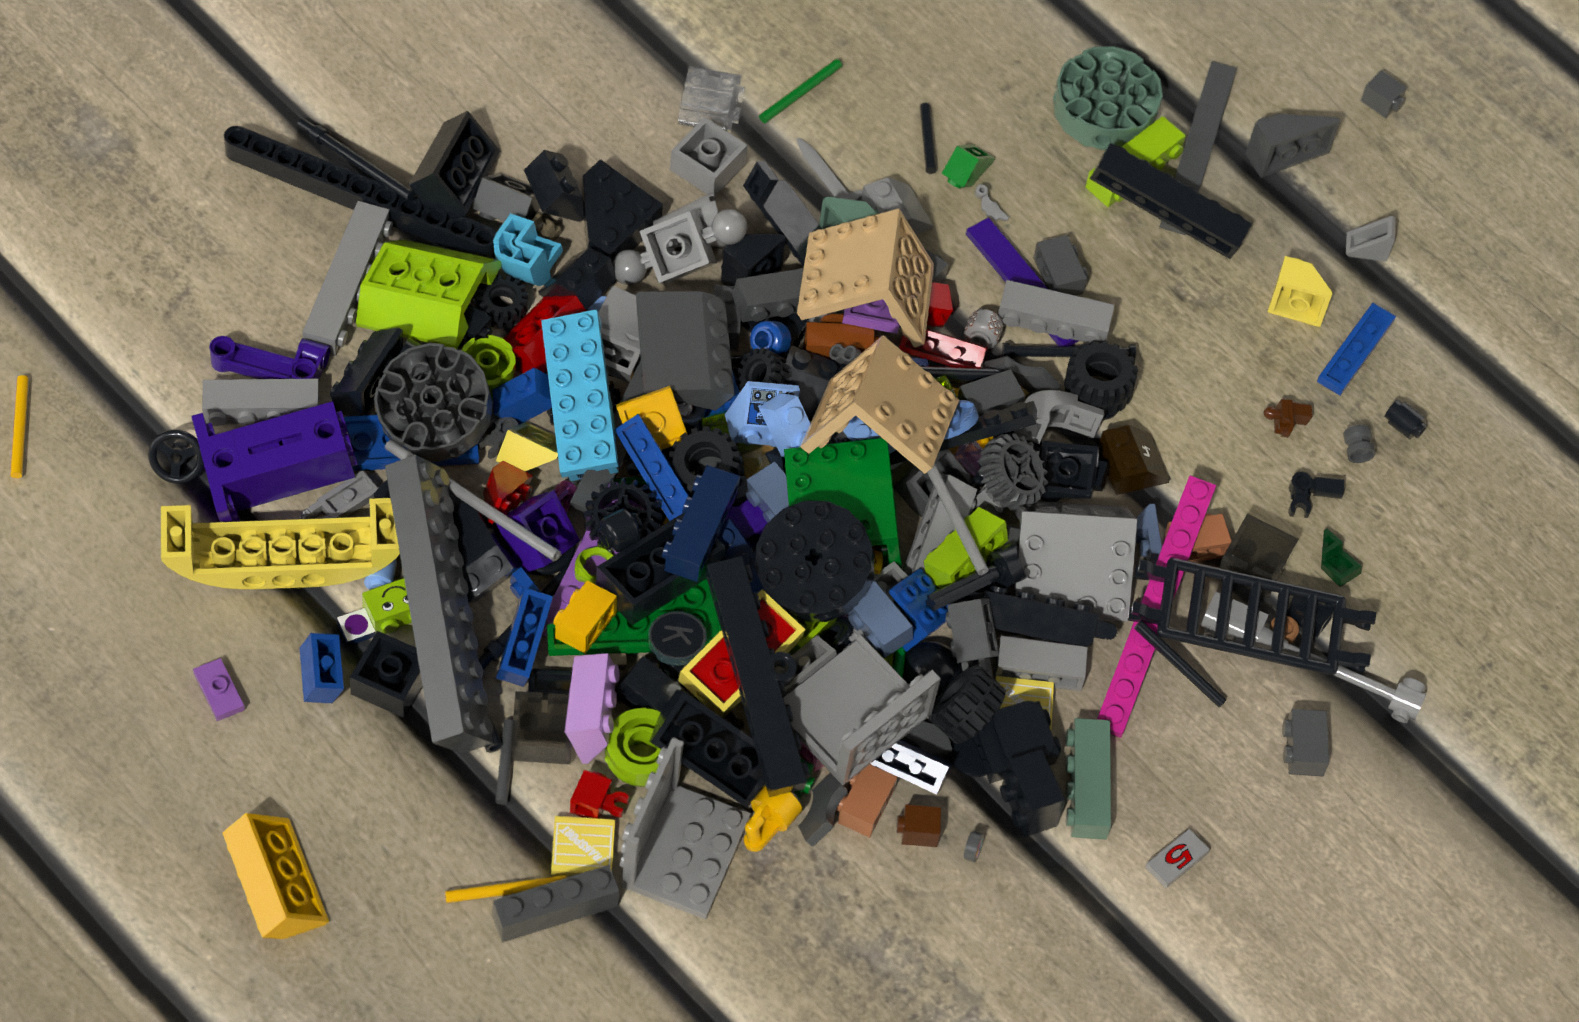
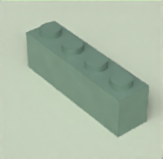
[1066,718,1111,840]

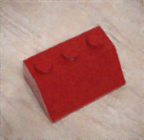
[503,295,586,374]

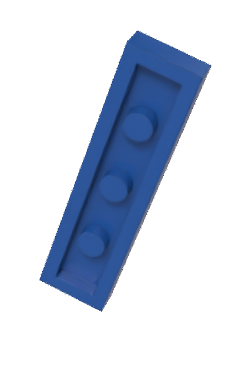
[1317,303,1396,396]
[614,414,690,521]

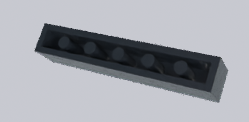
[1090,143,1252,259]

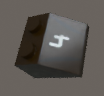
[1098,425,1170,495]

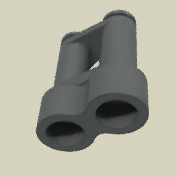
[829,344,862,365]

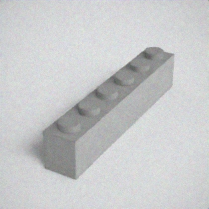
[303,201,393,356]

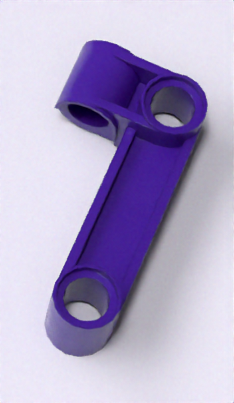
[209,336,331,382]

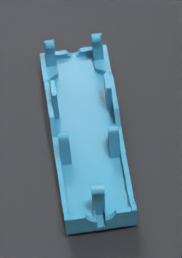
[541,309,619,481]

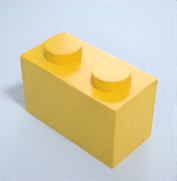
[553,581,617,654]

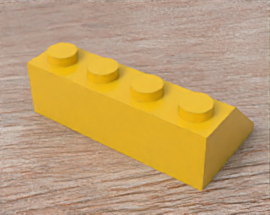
[222,813,329,939]

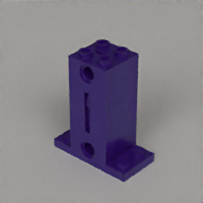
[191,401,358,522]

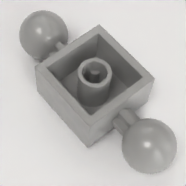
[612,209,747,285]

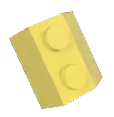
[1268,256,1332,327]

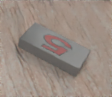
[1145,829,1210,888]

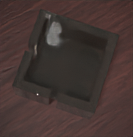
[1219,514,1299,599]
[511,691,572,765]

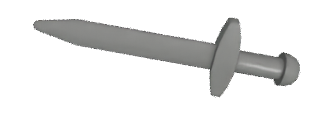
[797,138,863,201]

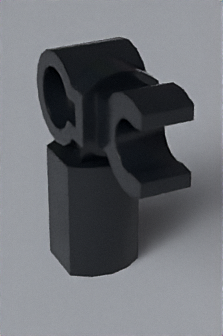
[1288,472,1344,518]

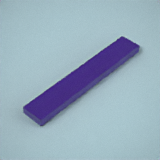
[966,217,1079,346]

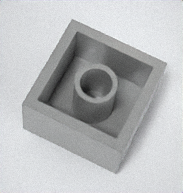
[670,117,748,196]

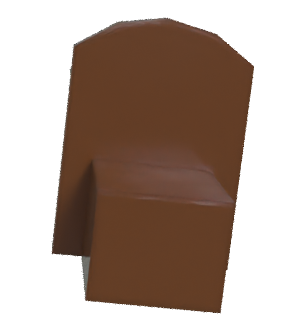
[1263,399,1313,438]

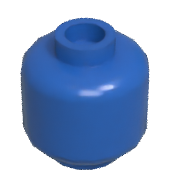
[750,321,791,356]

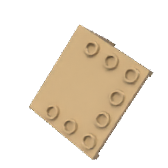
[797,209,934,347]
[800,335,959,474]

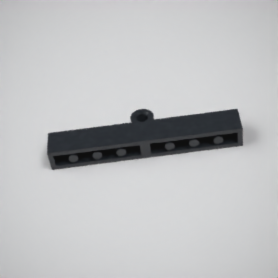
[705,556,810,798]

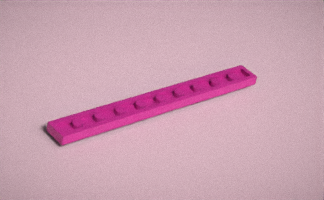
[1097,475,1216,738]

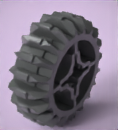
[978,433,1048,511]

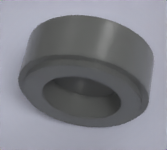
[964,831,984,862]

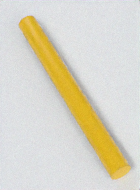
[10,375,29,479]
[445,875,567,903]

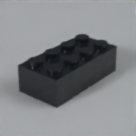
[596,513,726,625]

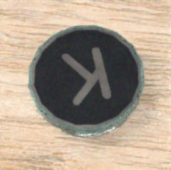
[648,611,707,665]

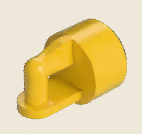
[744,785,802,852]

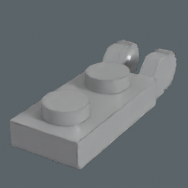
[300,470,379,519]

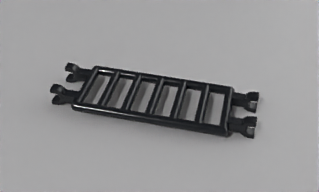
[1127,558,1376,675]

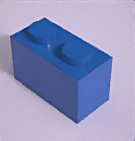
[492,368,552,425]
[299,633,344,704]

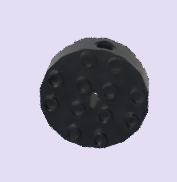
[755,501,875,622]

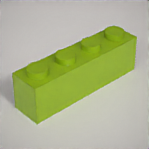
[1085,116,1186,207]

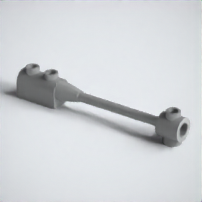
[1200,592,1426,723]

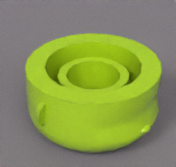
[605,708,661,787]

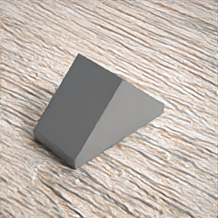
[1346,215,1396,262]

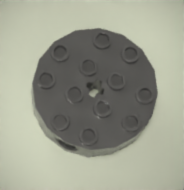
[374,343,493,462]

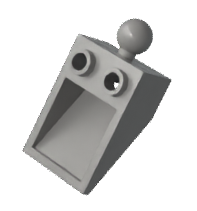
[598,286,641,387]

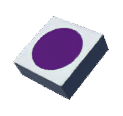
[337,608,376,646]

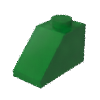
[941,144,995,189]

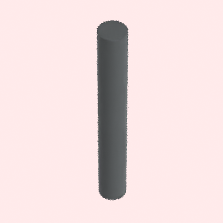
[496,719,515,805]

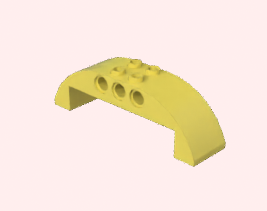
[161,498,400,589]

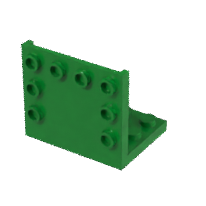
[784,438,902,569]

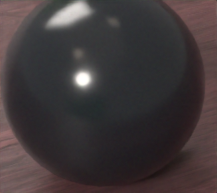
[903,641,963,701]

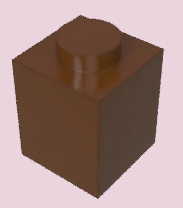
[896,804,941,847]

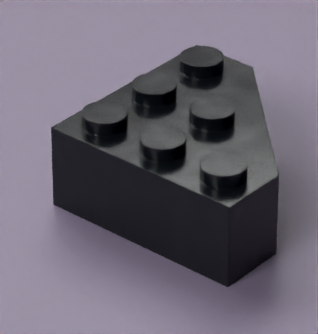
[582,159,663,262]

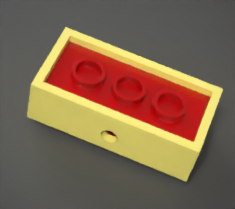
[678,590,805,719]

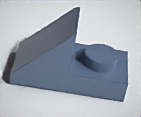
[1135,504,1162,565]

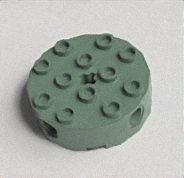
[1053,47,1163,150]

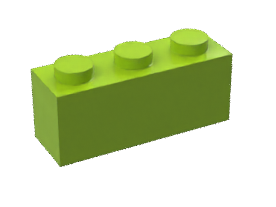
[923,507,1008,588]

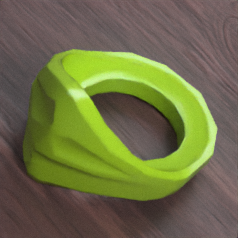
[575,547,613,584]

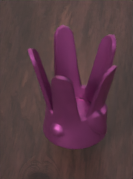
[554,480,577,514]

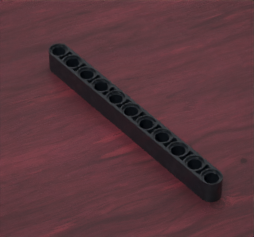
[224,126,496,259]

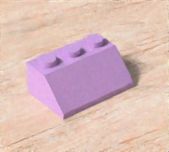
[565,653,620,764]

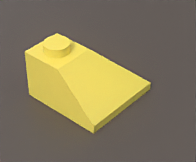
[496,422,558,471]

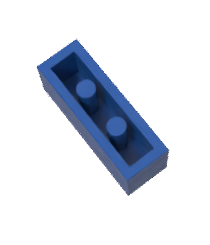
[496,588,553,687]

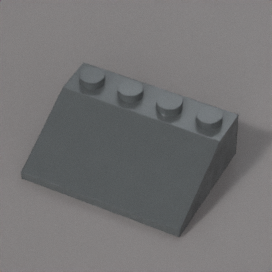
[636,291,734,411]

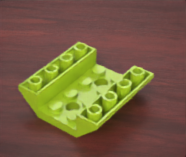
[356,239,502,349]

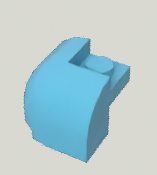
[493,213,563,286]

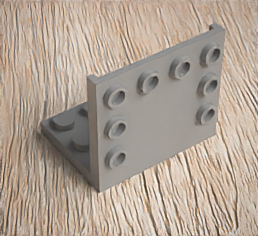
[1012,501,1137,621]
[783,635,940,786]
[619,738,751,920]

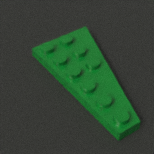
[547,579,721,656]

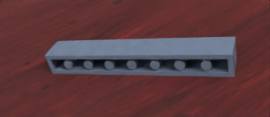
[746,462,913,658]

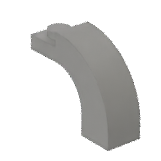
[1013,390,1104,444]

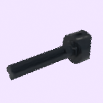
[926,544,1027,611]

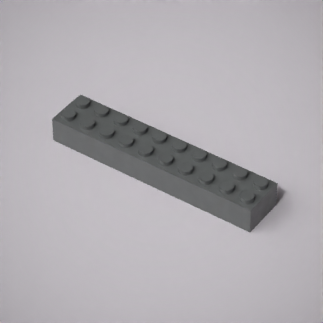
[385,455,493,754]

